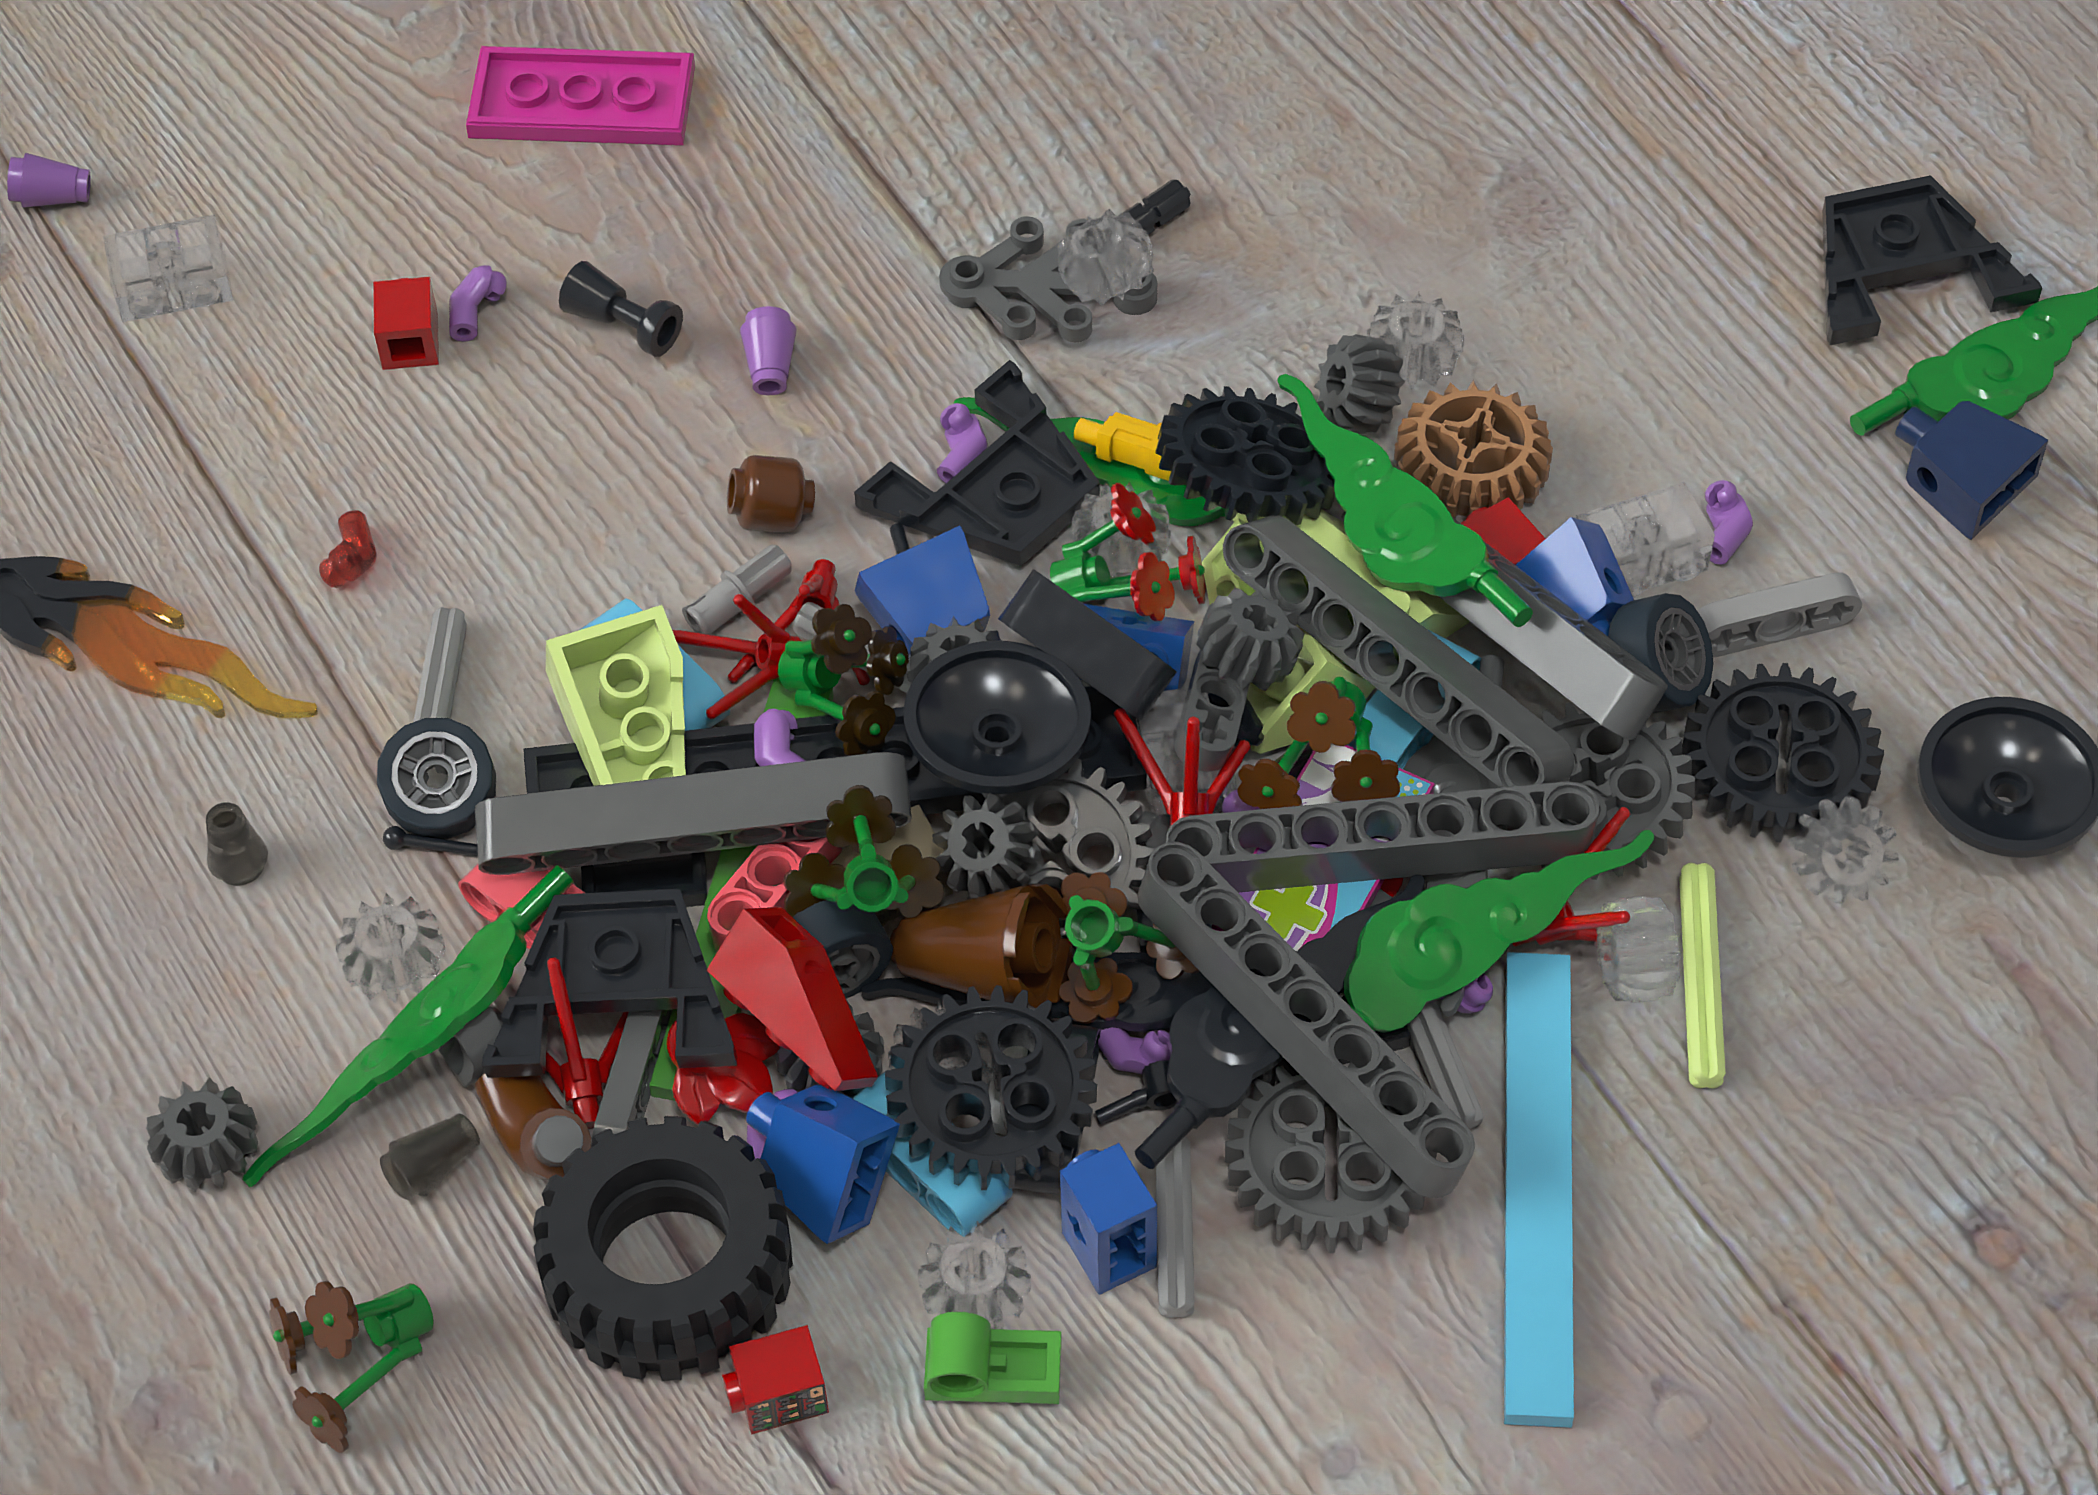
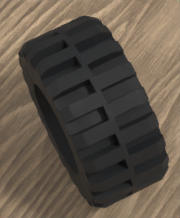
[533,1116,793,1381]

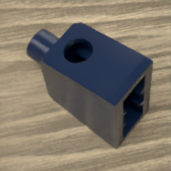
[1895,401,2048,540]

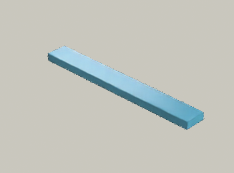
[1504,952,1574,1428]

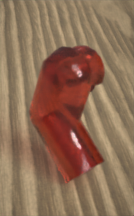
[319,510,377,588]

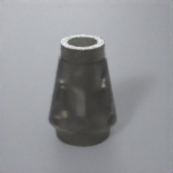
[206,802,268,886]
[380,1113,480,1200]

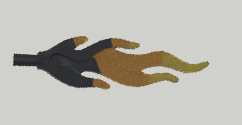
[0,556,318,718]

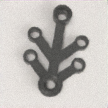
[939,216,1158,343]

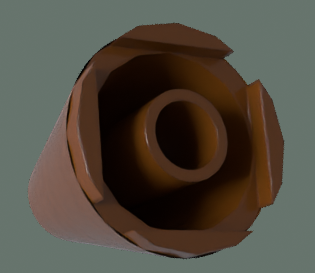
[890,884,1073,1010]

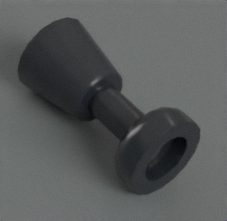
[558,261,683,357]

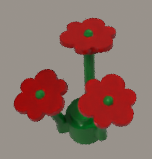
[1050,483,1206,621]

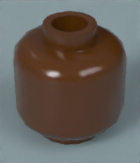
[727,455,815,533]

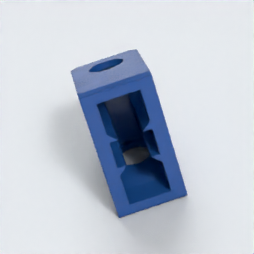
[1516,517,1634,636]
[854,526,990,655]
[746,1085,900,1244]

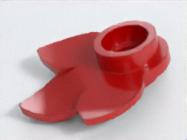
[667,1013,780,1125]

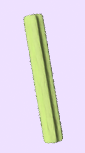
[1679,863,1726,1089]

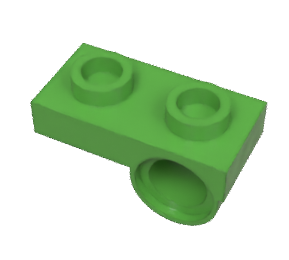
[924,1312,1062,1404]

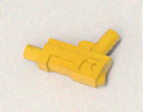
[1073,412,1171,481]

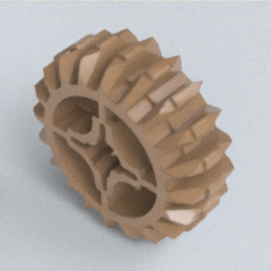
[1394,380,1553,518]

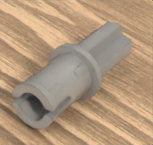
[682,545,792,635]

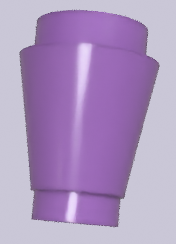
[7,153,91,208]
[740,306,797,395]

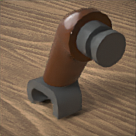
[439,1006,591,1180]

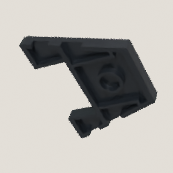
[1822,175,2042,346]
[854,360,1100,566]
[482,888,738,1078]

